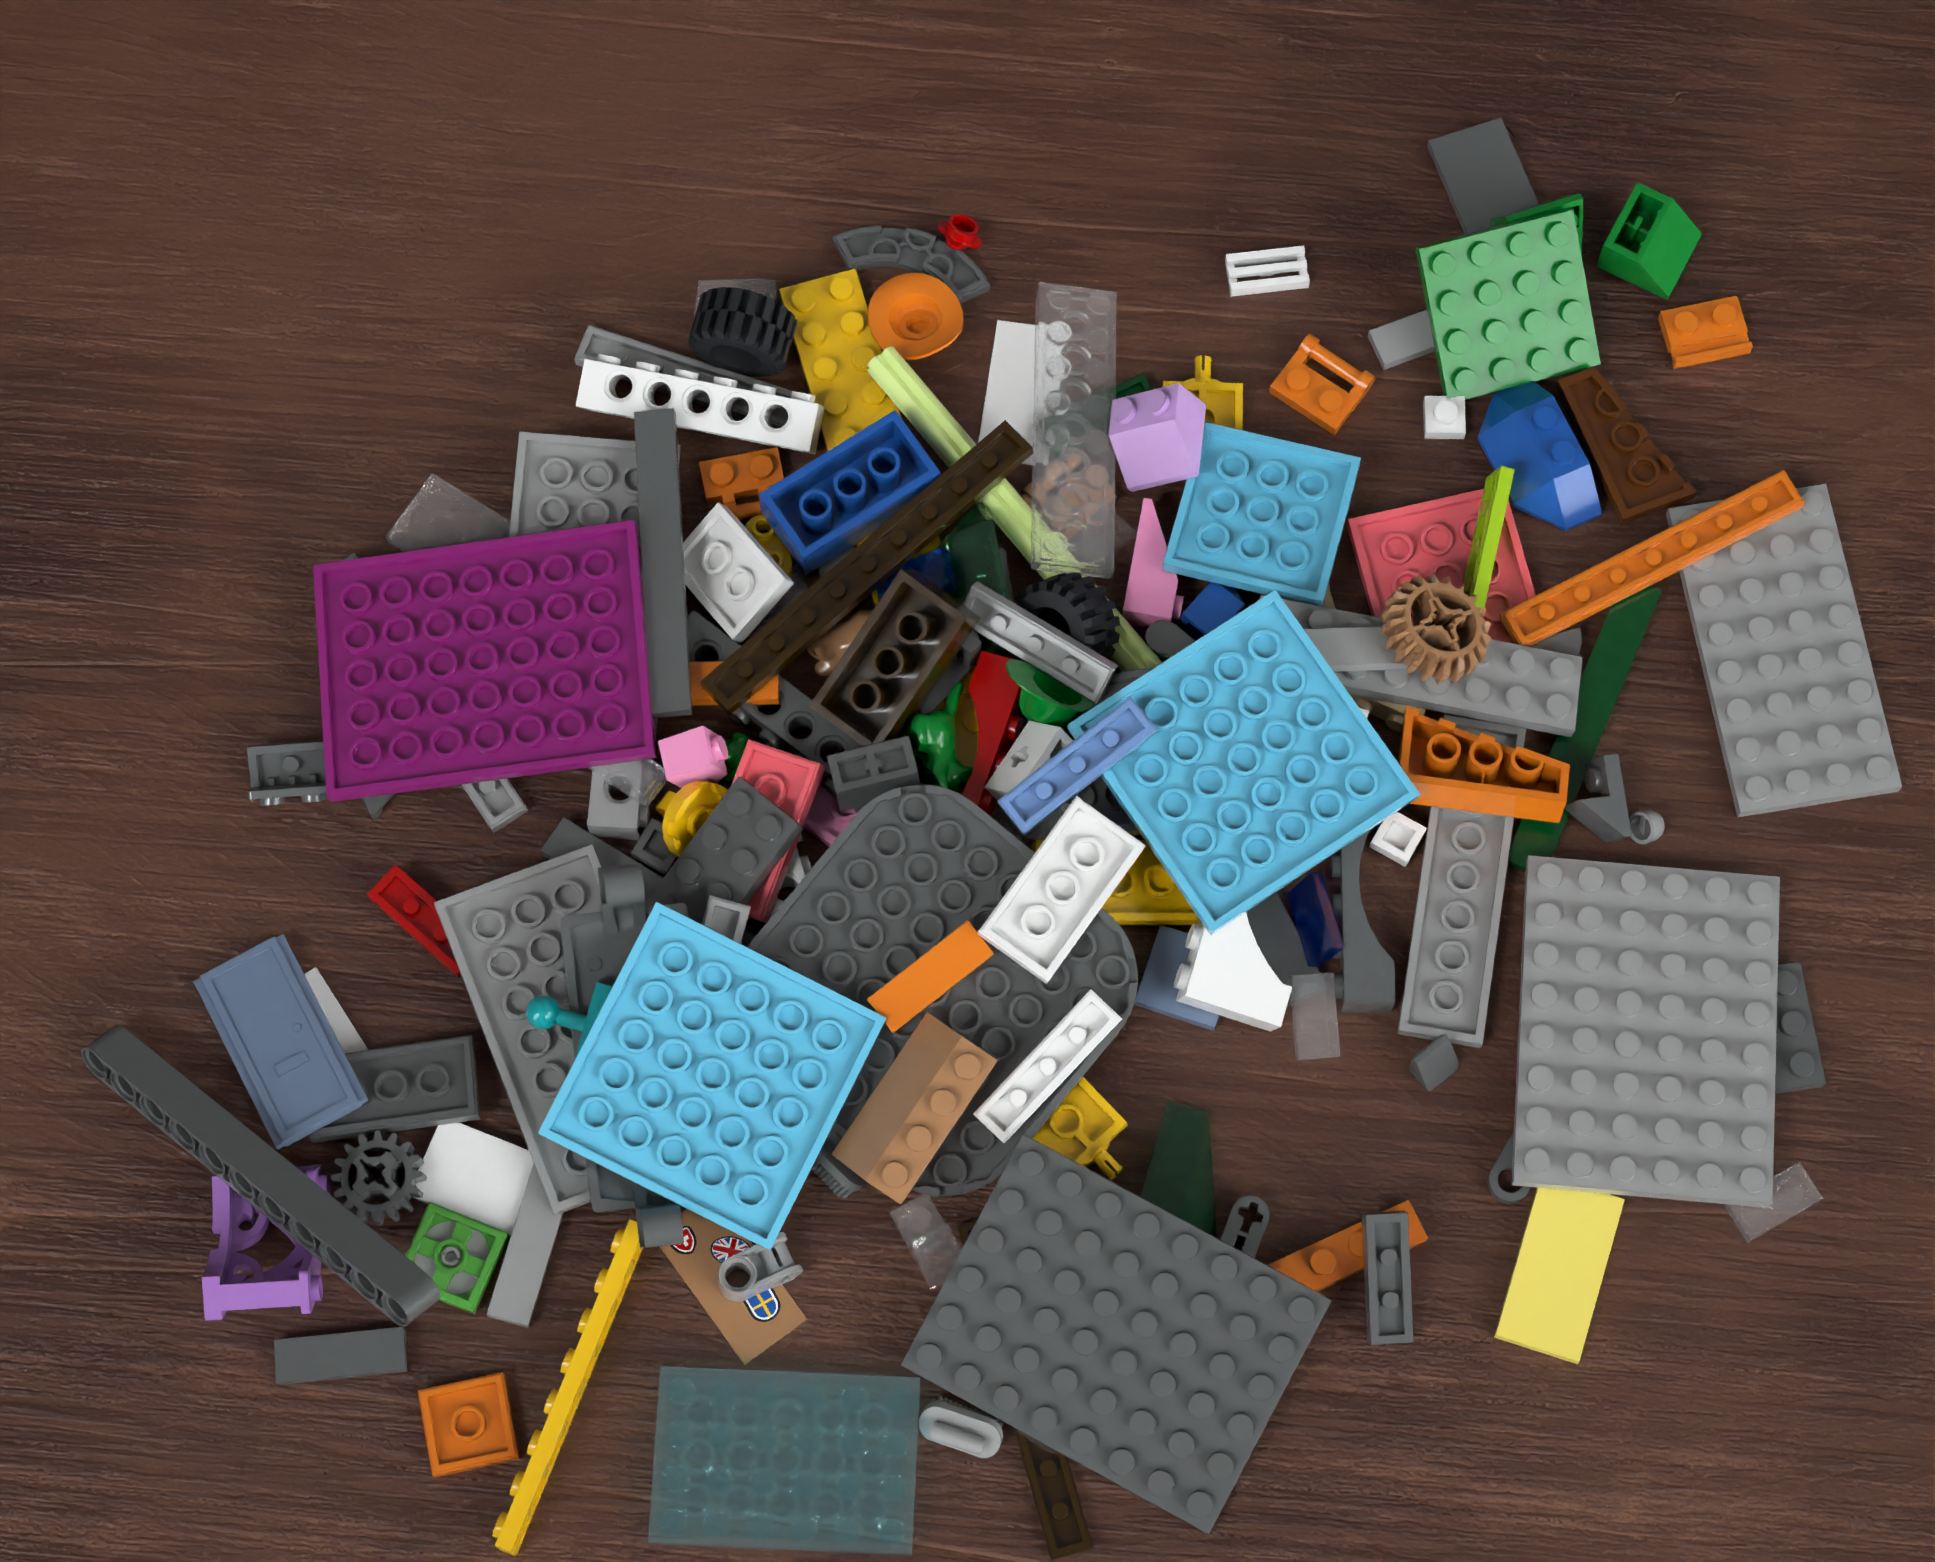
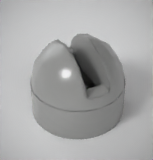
[1629,809,1665,844]

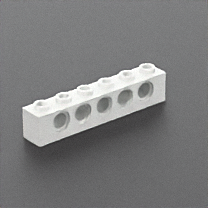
[576,354,825,454]

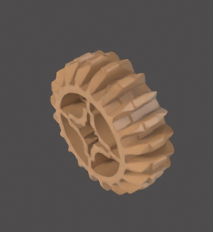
[1380,573,1492,685]

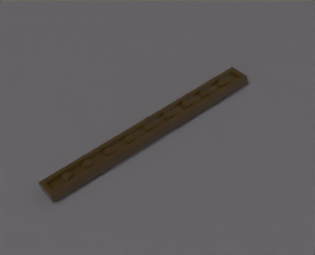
[700,420,1033,715]

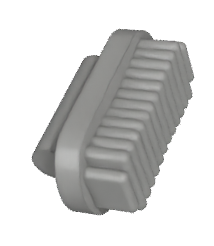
[919,1396,1003,1458]

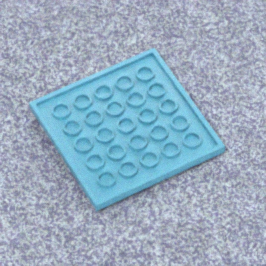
[1067,590,1420,935]
[538,902,886,1250]

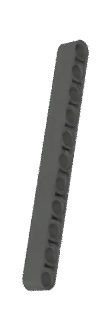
[81,1024,440,1327]

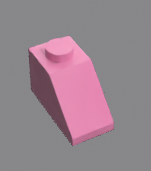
[658,726,728,788]

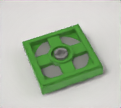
[405,1202,509,1315]

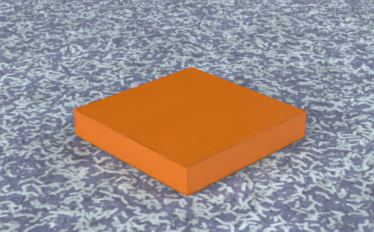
[418,1372,520,1478]

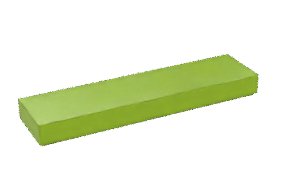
[1463,465,1515,608]

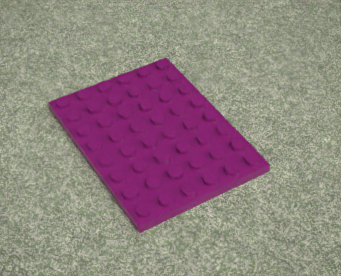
[313,520,657,802]

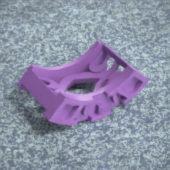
[202,1164,330,1321]

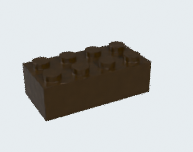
[809,569,981,747]

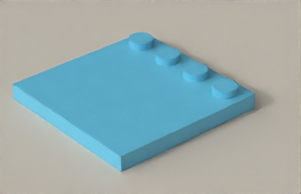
[1163,422,1361,606]

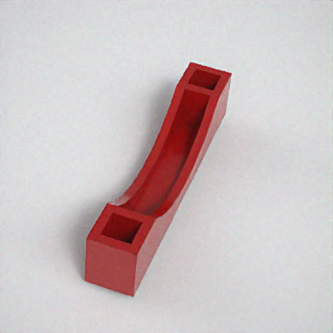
[962,651,1023,816]

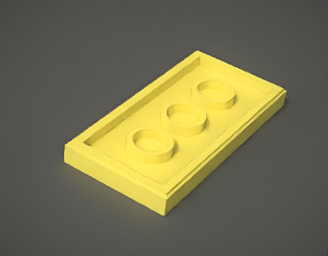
[1494,1188,1625,1364]

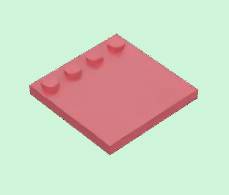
[1346,489,1536,644]

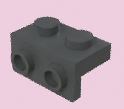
[247,740,326,806]

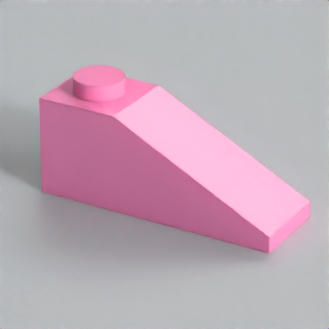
[1122,498,1184,629]

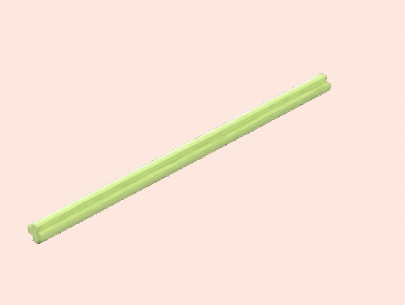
[867,346,1162,672]

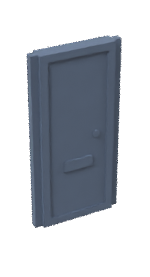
[193,934,369,1150]

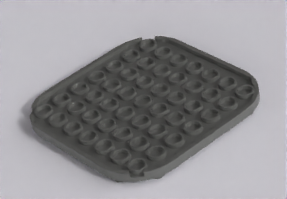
[747,785,1138,1196]

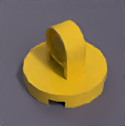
[656,780,728,857]

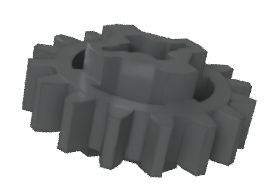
[331,1130,427,1226]

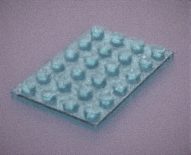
[648,1366,921,1556]

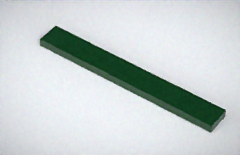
[1507,586,1662,873]

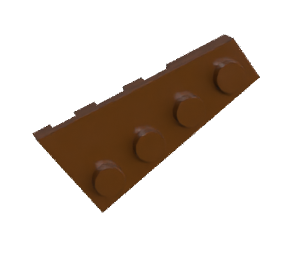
[1556,367,1697,525]

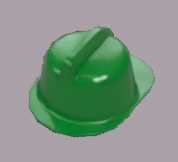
[1006,659,1095,729]

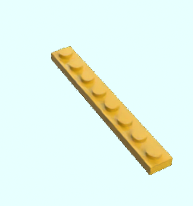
[492,1219,643,1557]

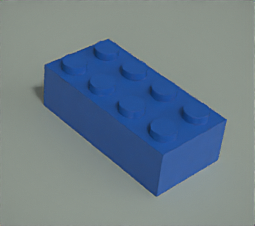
[759,410,941,575]

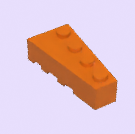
[1397,705,1570,823]

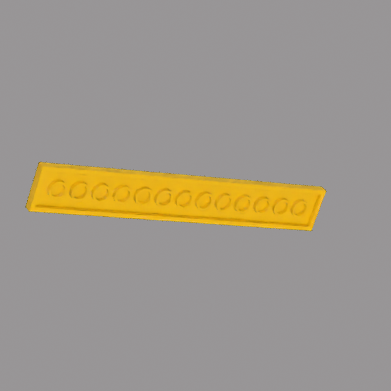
[779,269,978,793]

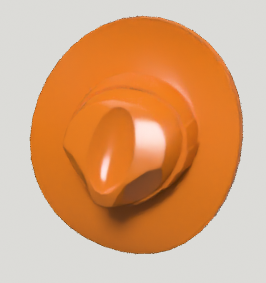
[868,273,964,360]

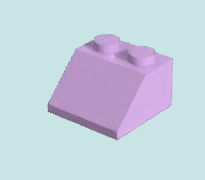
[1108,383,1206,492]

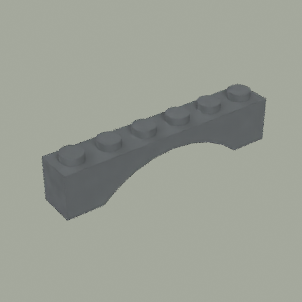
[1331,827,1395,1013]

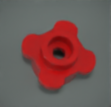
[937,214,982,250]

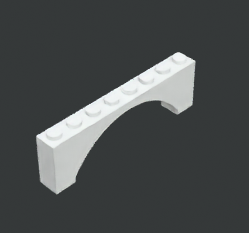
[1174,708,1369,1032]

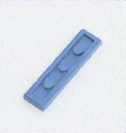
[997,696,1157,836]

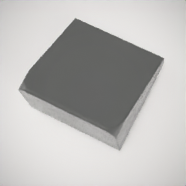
[1409,1034,1459,1091]

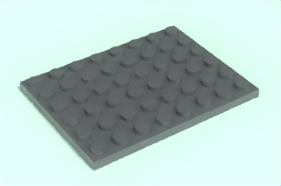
[901,1134,1332,1534]

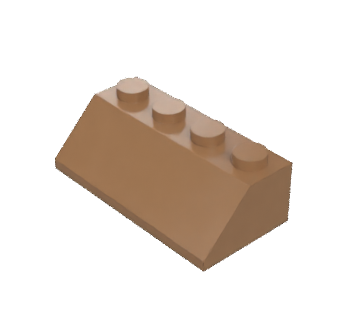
[831,1012,998,1205]

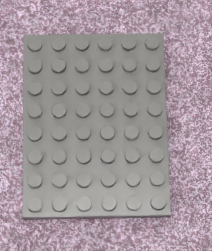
[1511,855,1780,1208]

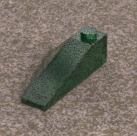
[1141,1101,1217,1237]

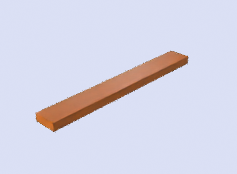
[1499,470,1805,647]

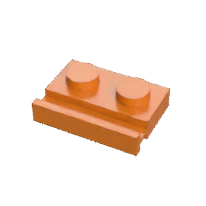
[1658,296,1753,369]

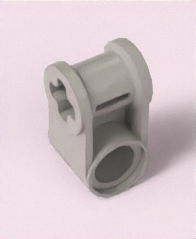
[718,1232,803,1302]

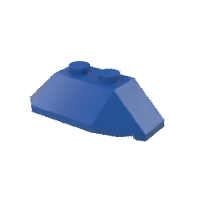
[1477,381,1602,532]

